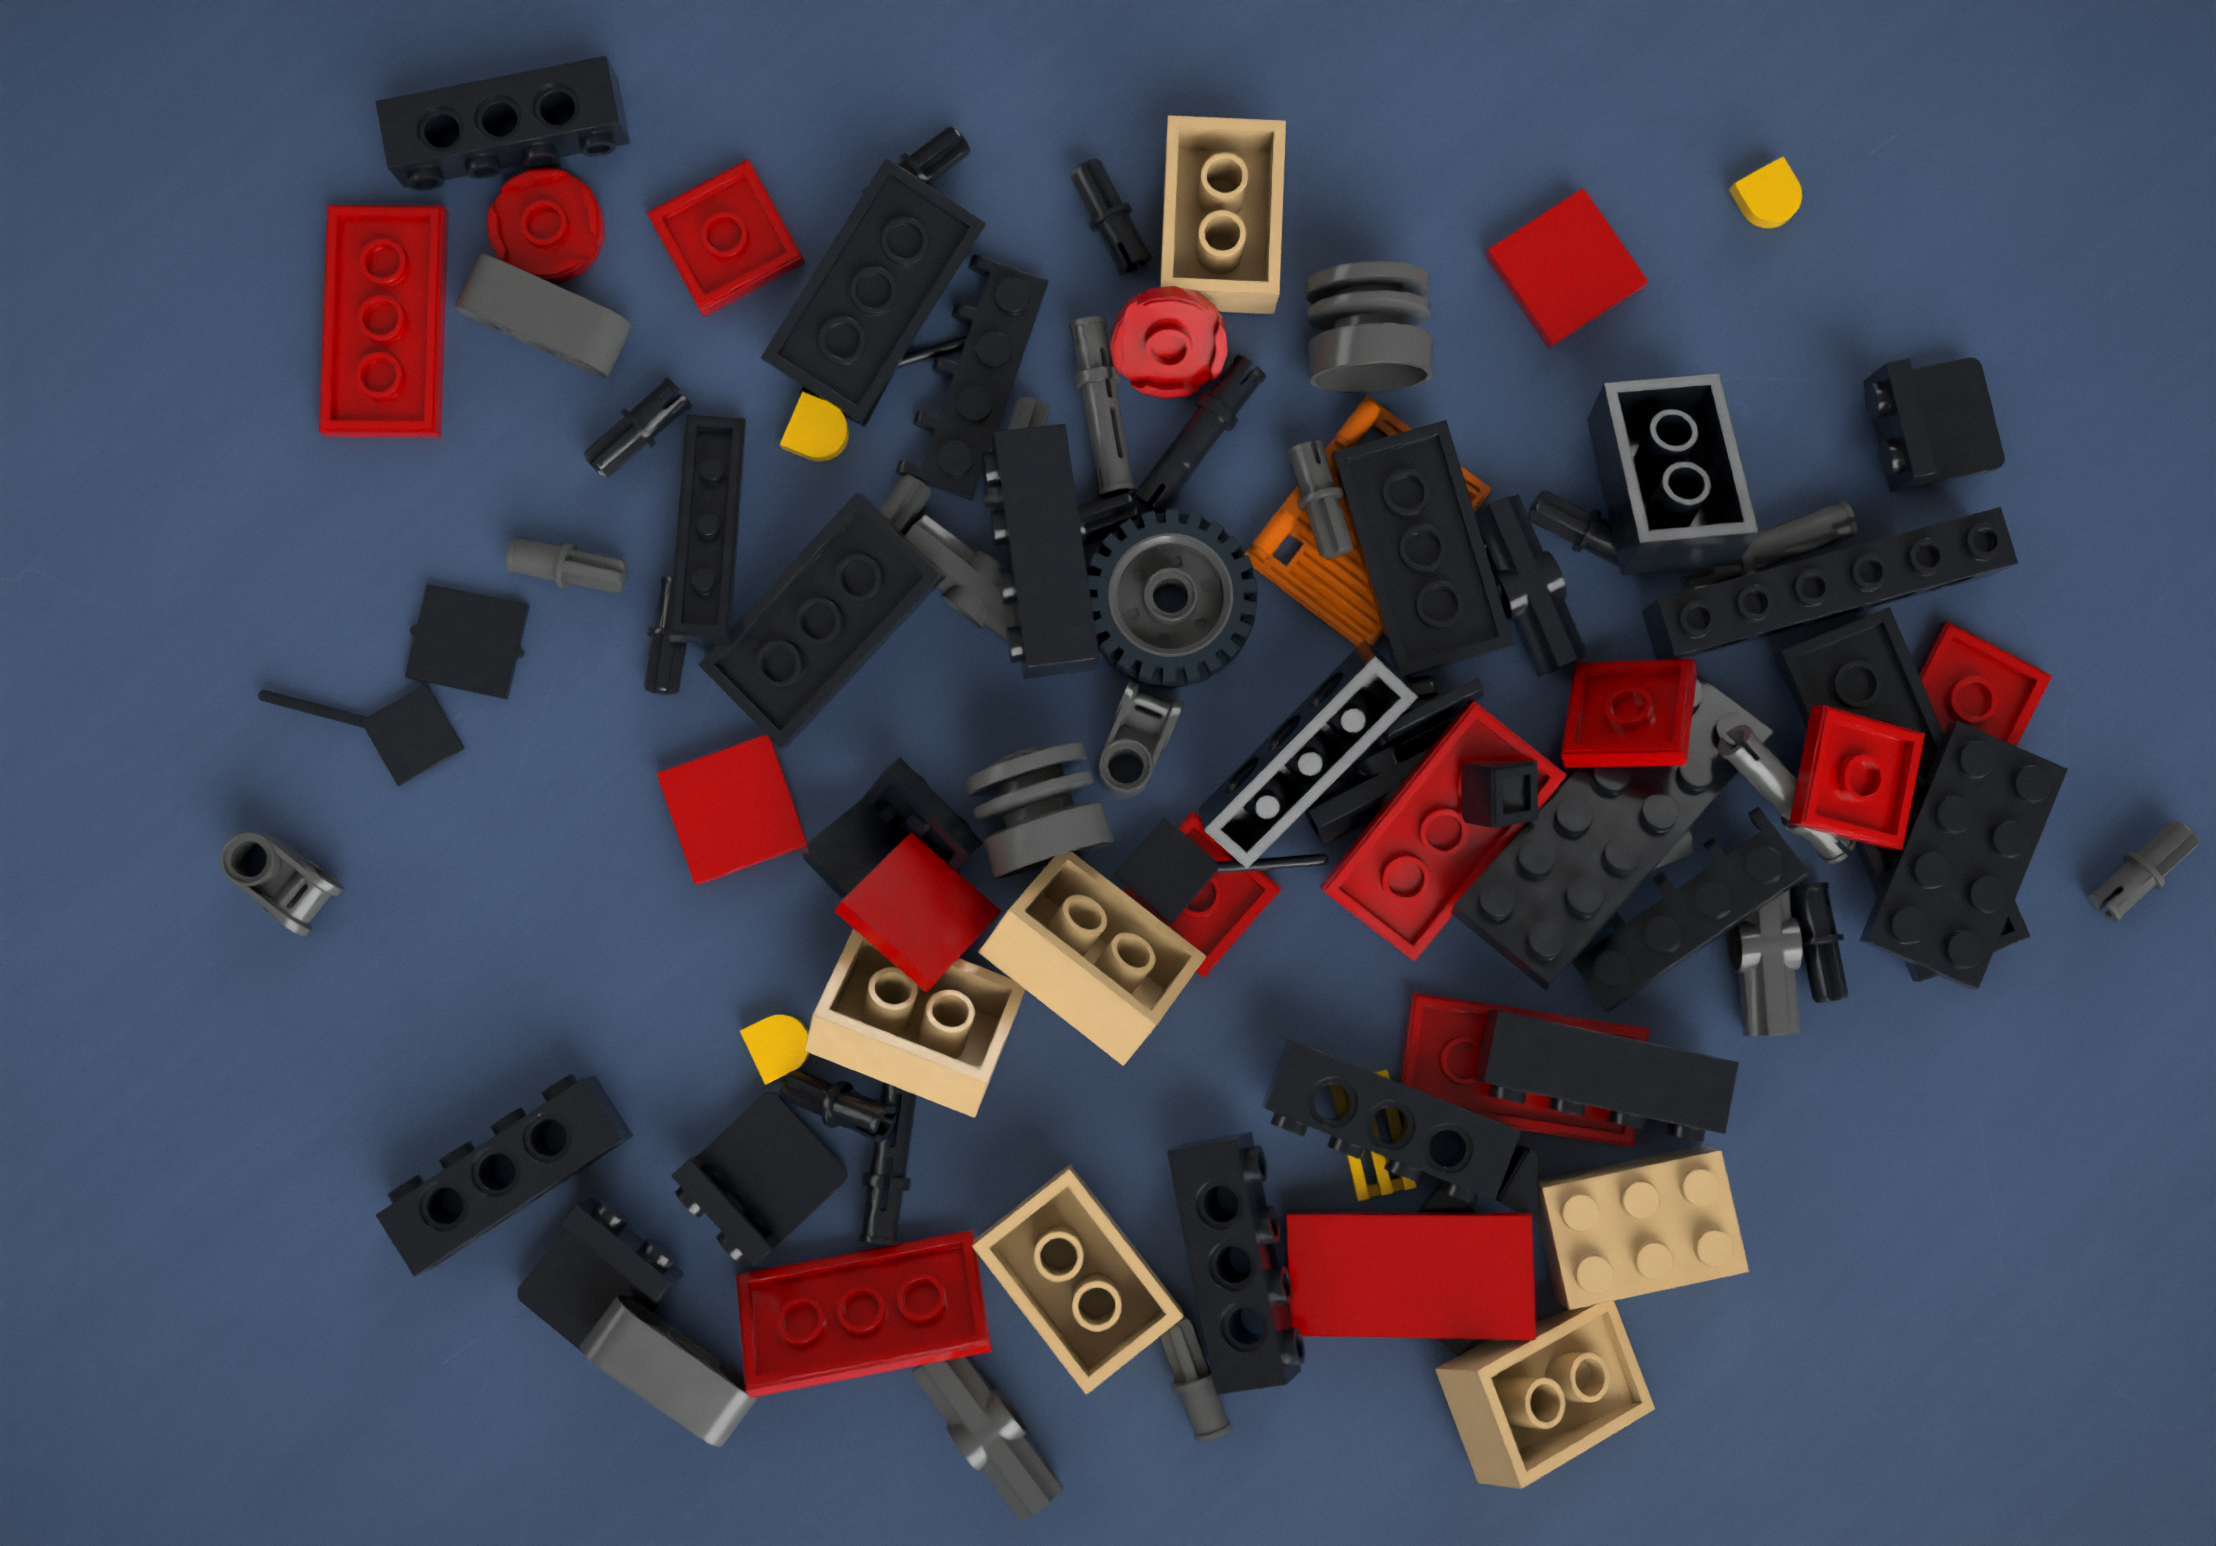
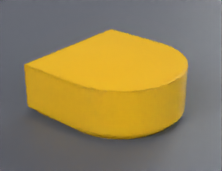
[1729,156,1802,229]
[780,391,849,462]
[740,1014,810,1085]

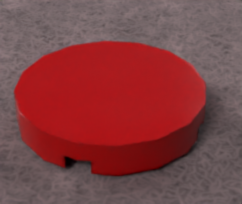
[487,167,605,284]
[1110,286,1228,399]

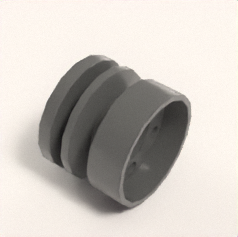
[1306,261,1434,394]
[963,743,1114,879]

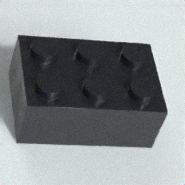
[1587,373,1759,575]

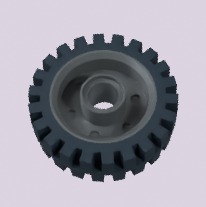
[1087,509,1258,688]

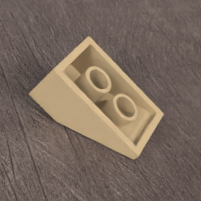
[1435,1301,1655,1489]

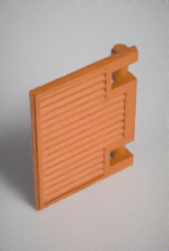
[1245,396,1492,647]

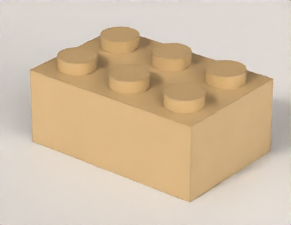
[1160,115,1286,314]
[979,851,1207,1066]
[805,928,1026,1118]
[1538,1145,1749,1310]
[972,1164,1184,1395]

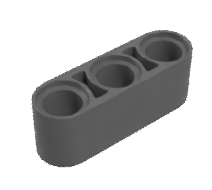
[454,254,633,379]
[579,1294,760,1447]

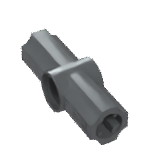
[905,514,1016,644]
[1728,890,1803,1036]
[911,1356,1063,1522]

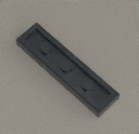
[668,415,746,645]

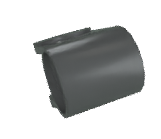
[1098,680,1185,800]
[220,832,345,937]

